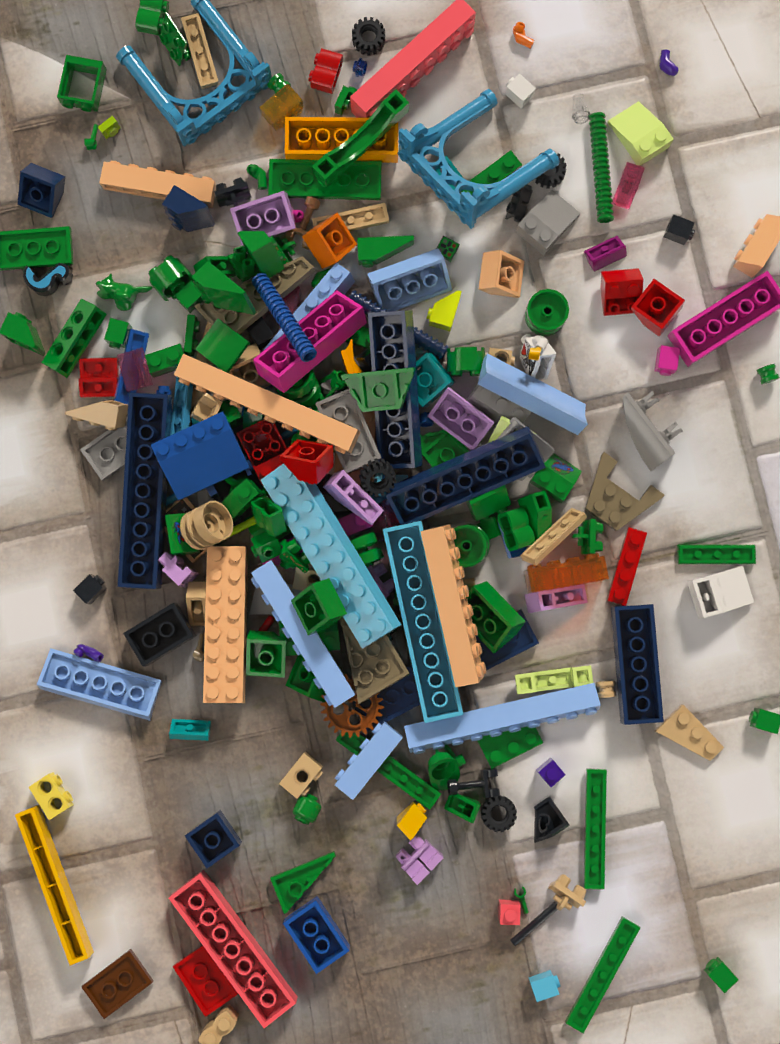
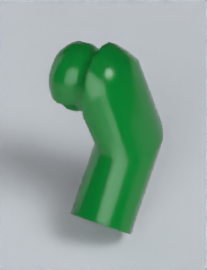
[311,267,332,289]

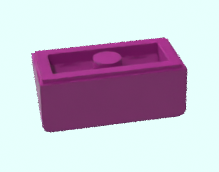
[584,236,627,272]

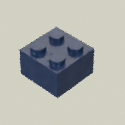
[185,810,242,869]

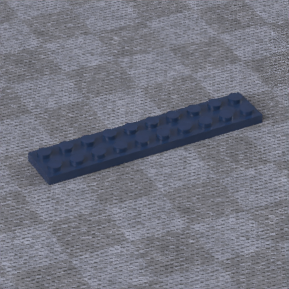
[352,609,539,732]

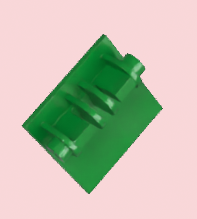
[159,13,191,66]

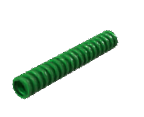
[589,112,614,223]

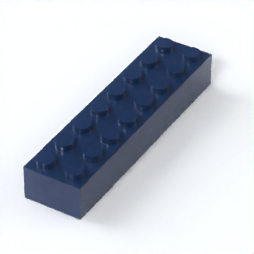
[368,310,423,468]
[386,426,546,525]

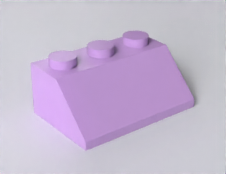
[230,191,296,246]
[427,387,495,450]

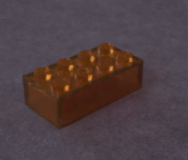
[523,553,609,594]

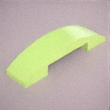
[514,665,593,694]

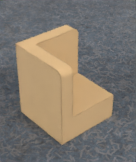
[191,393,222,422]

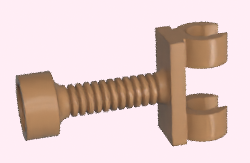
[284,196,321,250]

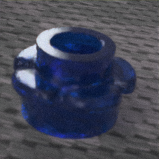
[353,58,367,77]

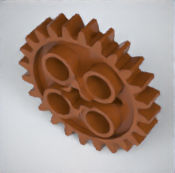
[320,674,384,738]

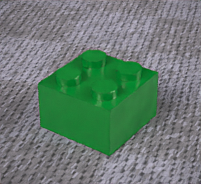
[291,578,347,636]

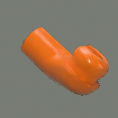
[513,22,535,49]

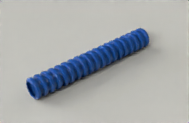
[252,273,317,362]

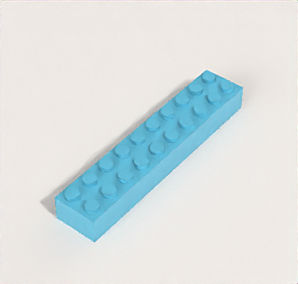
[261,464,401,649]
[383,521,463,723]

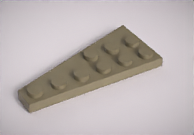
[194,256,316,334]
[340,617,410,705]

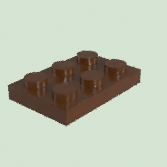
[81,949,154,1019]

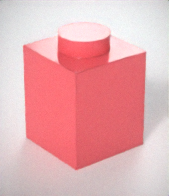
[498,899,521,925]

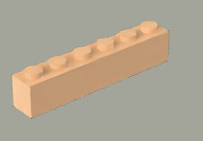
[99,161,216,208]

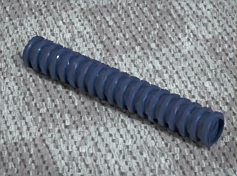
[349,290,449,360]

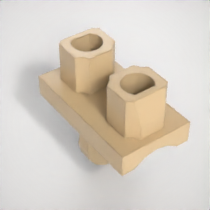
[548,874,587,911]

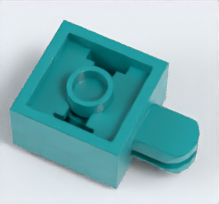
[416,353,455,407]

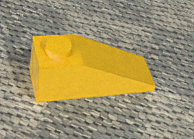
[397,801,427,840]

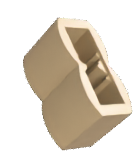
[198,1005,239,1044]

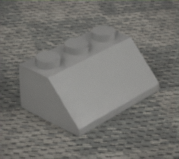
[466,383,531,429]

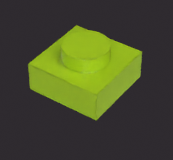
[98,116,121,140]

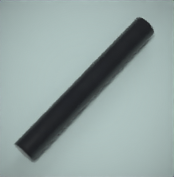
[510,902,558,946]

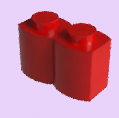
[308,48,343,94]

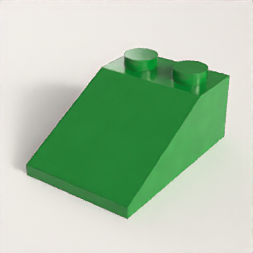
[191,261,257,315]

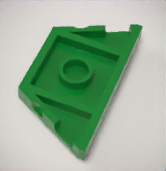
[341,367,416,412]
[421,429,469,467]

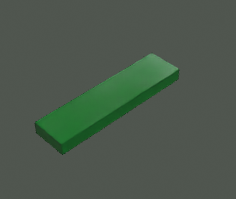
[677,545,756,564]

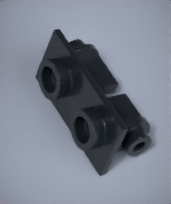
[505,184,533,222]

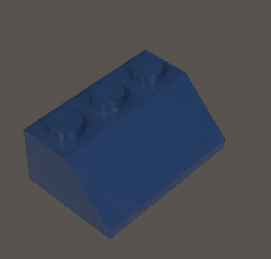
[162,185,215,232]

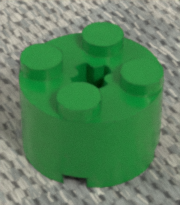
[148,255,194,301]
[447,347,485,377]

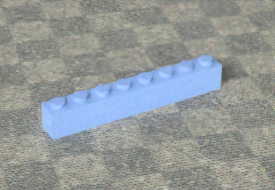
[251,560,356,708]

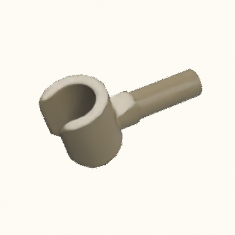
[193,634,204,662]

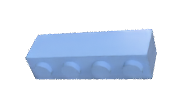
[335,721,403,800]

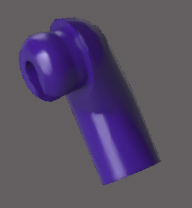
[659,49,679,76]
[73,644,104,663]

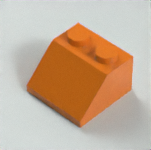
[302,212,358,269]

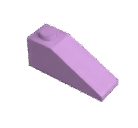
[323,470,384,525]
[525,584,588,613]

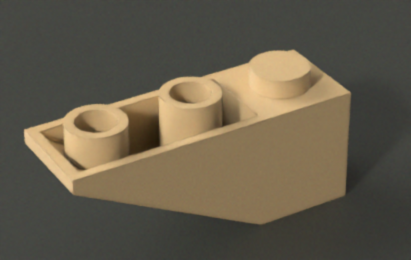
[65,400,128,431]

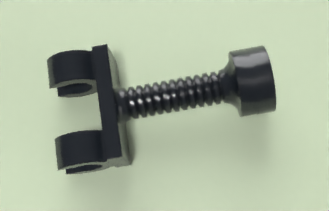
[447,768,500,798]

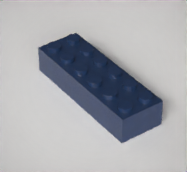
[611,604,664,725]

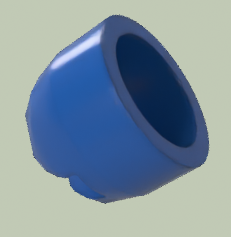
[419,412,434,427]

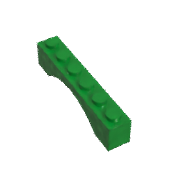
[312,89,409,188]

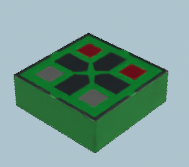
[436,235,460,262]

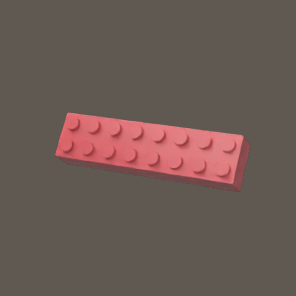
[350,0,476,118]
[168,869,298,1028]

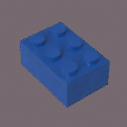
[283,896,350,974]

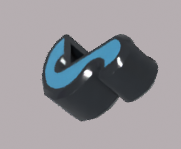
[23,263,73,296]

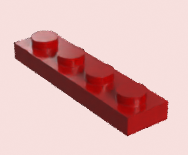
[606,527,647,606]

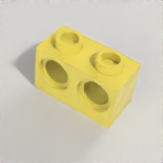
[29,772,74,820]

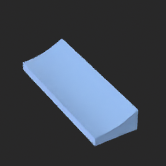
[478,353,588,435]
[37,648,162,721]

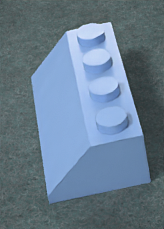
[368,248,452,312]

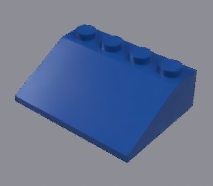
[151,411,250,501]

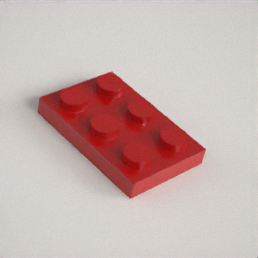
[173,945,238,1017]

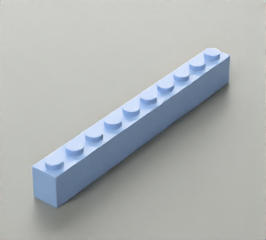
[404,683,601,754]

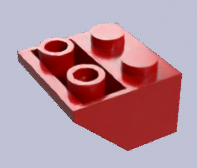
[600,268,644,316]

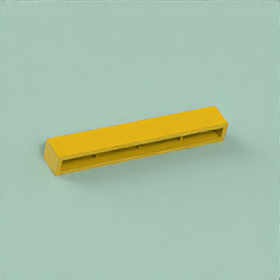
[15,805,94,966]

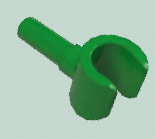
[84,124,98,150]
[444,745,466,767]
[514,886,529,914]

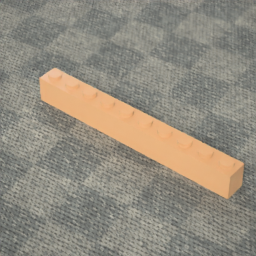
[174,354,361,455]

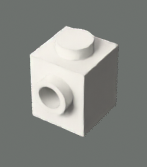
[505,73,536,109]

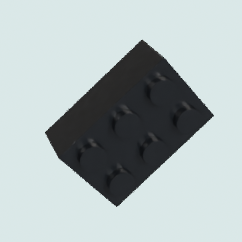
[123,603,197,667]

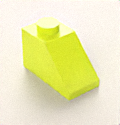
[426,290,462,331]

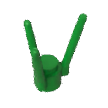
[318,370,348,400]

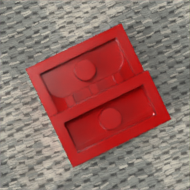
[79,357,119,397]

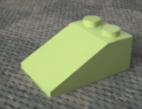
[607,101,674,167]

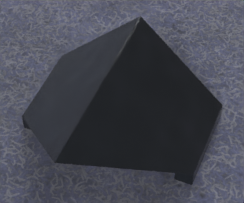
[534,796,570,843]

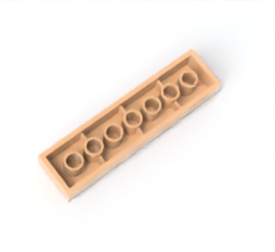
[420,524,486,687]
[203,546,248,703]

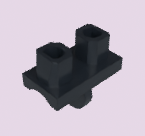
[214,177,252,207]

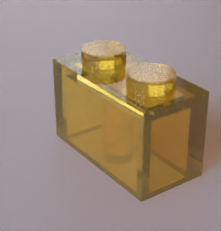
[259,84,304,131]

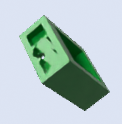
[57,55,107,112]

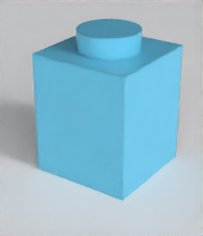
[529,970,561,1002]

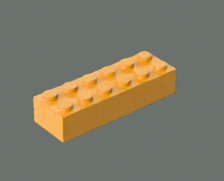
[285,117,398,163]

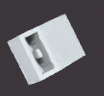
[687,566,754,619]

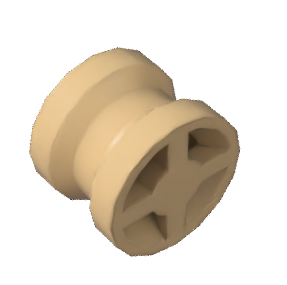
[596,681,617,698]

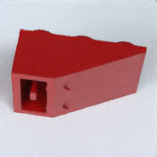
[236,420,287,486]

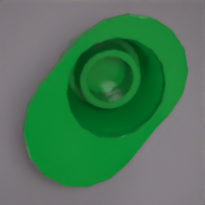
[428,749,460,790]

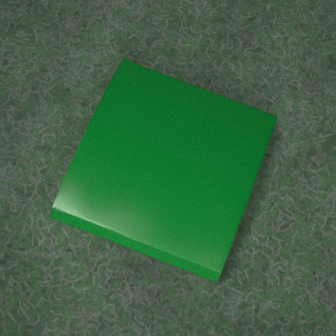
[196,318,250,373]

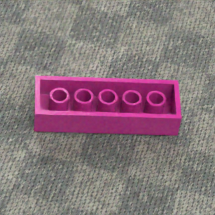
[667,271,780,367]
[253,290,367,393]

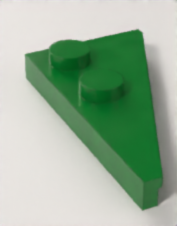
[270,851,336,914]

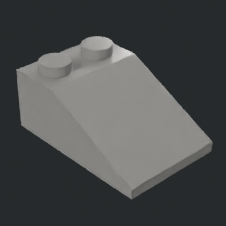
[516,190,580,256]

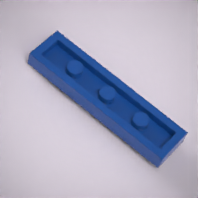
[114,329,149,404]

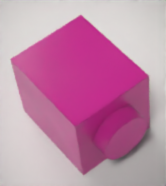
[655,345,680,376]

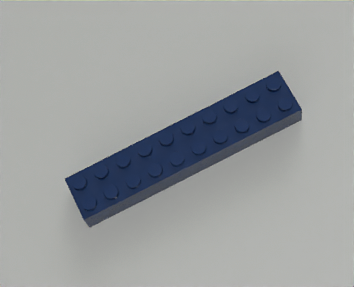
[118,393,173,589]

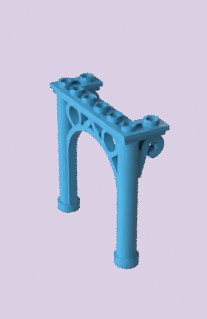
[116,0,272,147]
[398,89,559,229]

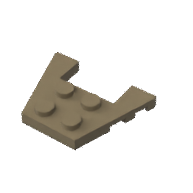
[585,452,665,531]

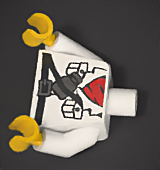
[519,334,556,380]

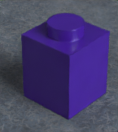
[536,758,566,787]

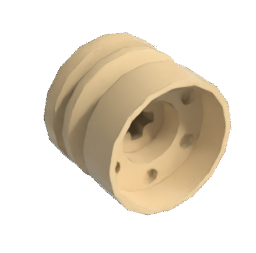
[180,501,233,550]

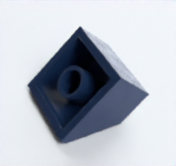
[17,163,66,218]

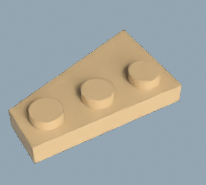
[655,704,724,761]

